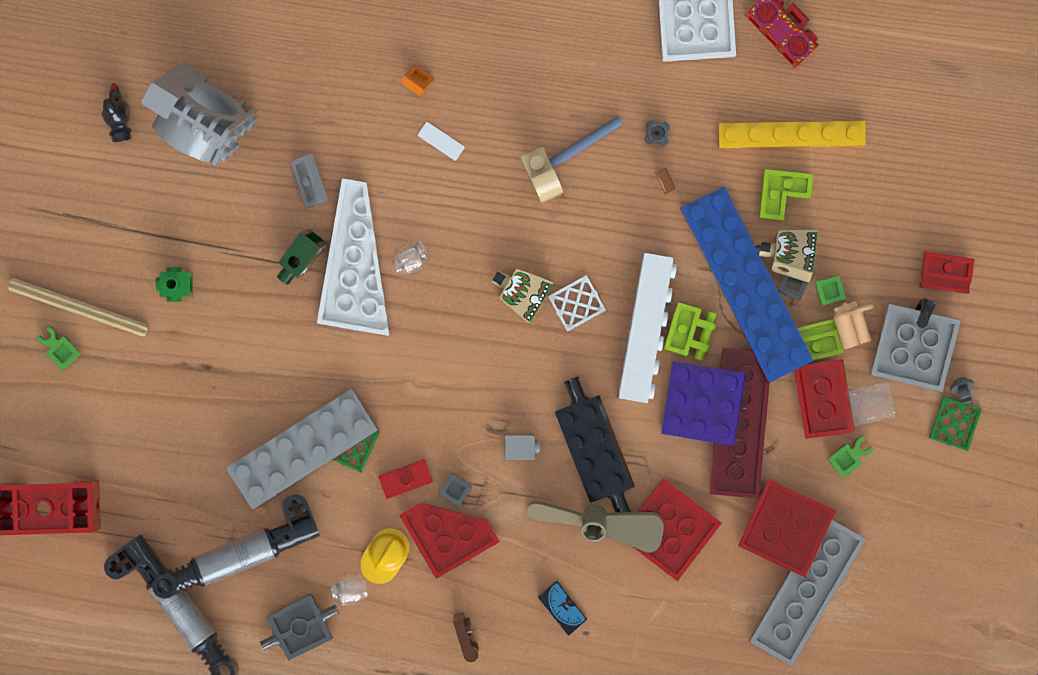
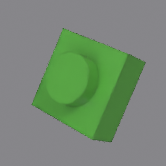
[814,275,846,306]

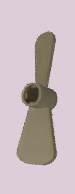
[526,501,664,553]

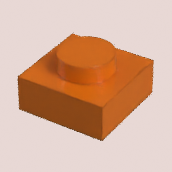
[401,64,434,96]

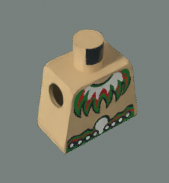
[759,230,818,282]
[492,268,553,324]

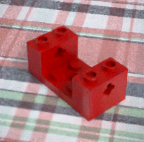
[0,480,101,536]

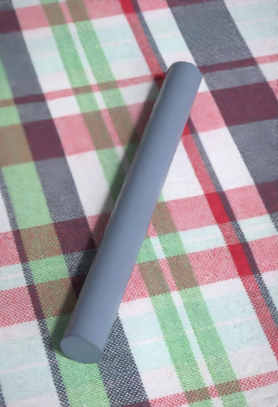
[549,117,622,168]

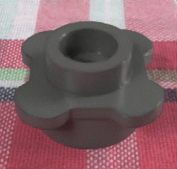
[644,120,670,146]

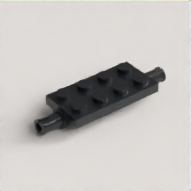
[555,376,635,512]

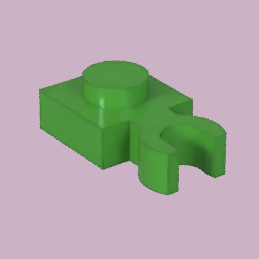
[37,327,82,371]
[827,437,873,478]

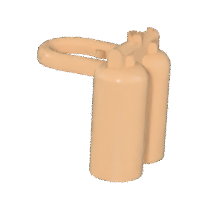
[833,301,874,349]

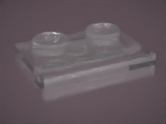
[849,382,897,426]

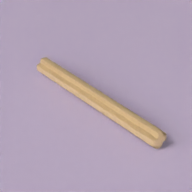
[8,278,149,336]

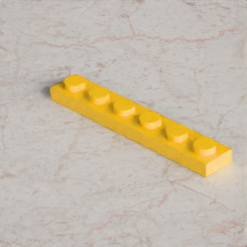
[718,121,866,148]

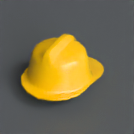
[360,528,410,584]

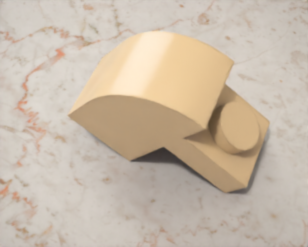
[520,147,563,204]

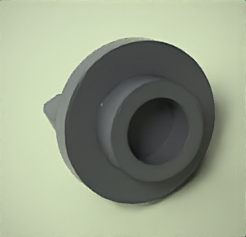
[950,377,975,404]

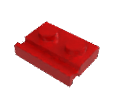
[919,252,975,294]

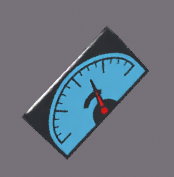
[538,581,587,636]

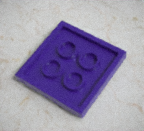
[661,361,746,446]

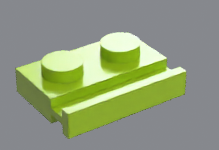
[797,319,844,361]

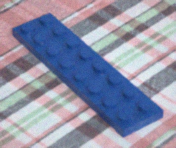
[680,186,813,383]

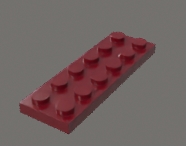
[709,348,770,499]

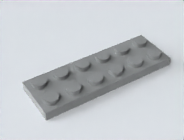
[226,389,377,510]
[749,520,866,666]

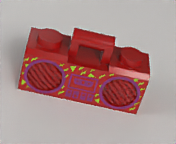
[745,0,819,68]

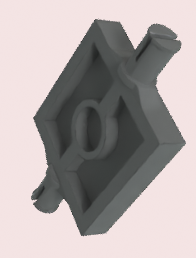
[260,594,340,661]

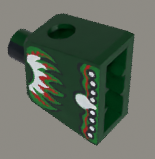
[277,229,328,285]

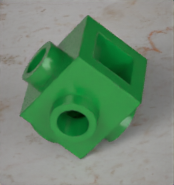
[155,267,193,302]

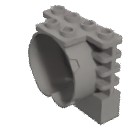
[141,63,257,166]

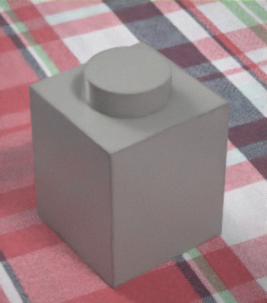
[505,434,540,460]

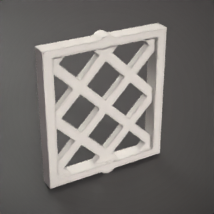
[548,275,606,332]

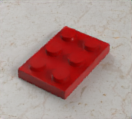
[794,359,855,439]

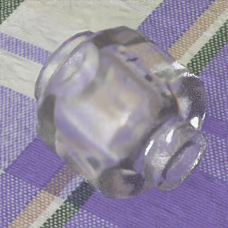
[392,240,430,276]
[331,573,367,607]

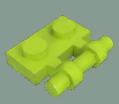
[663,302,717,361]

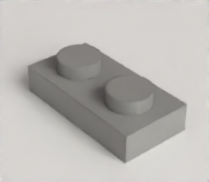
[290,154,328,209]

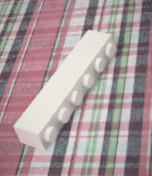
[617,253,677,403]

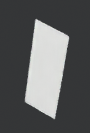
[417,122,465,161]

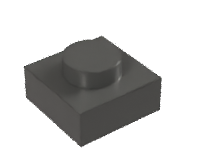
[778,275,808,301]
[439,473,472,507]

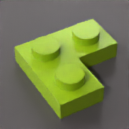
[759,169,814,221]

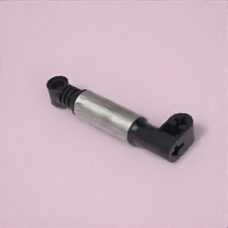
[152,494,320,599]
[104,534,239,675]

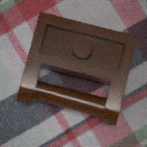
[453,613,479,662]

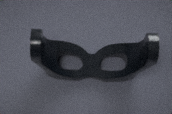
[916,298,937,328]

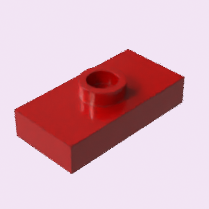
[378,459,433,499]

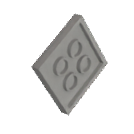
[870,303,961,392]

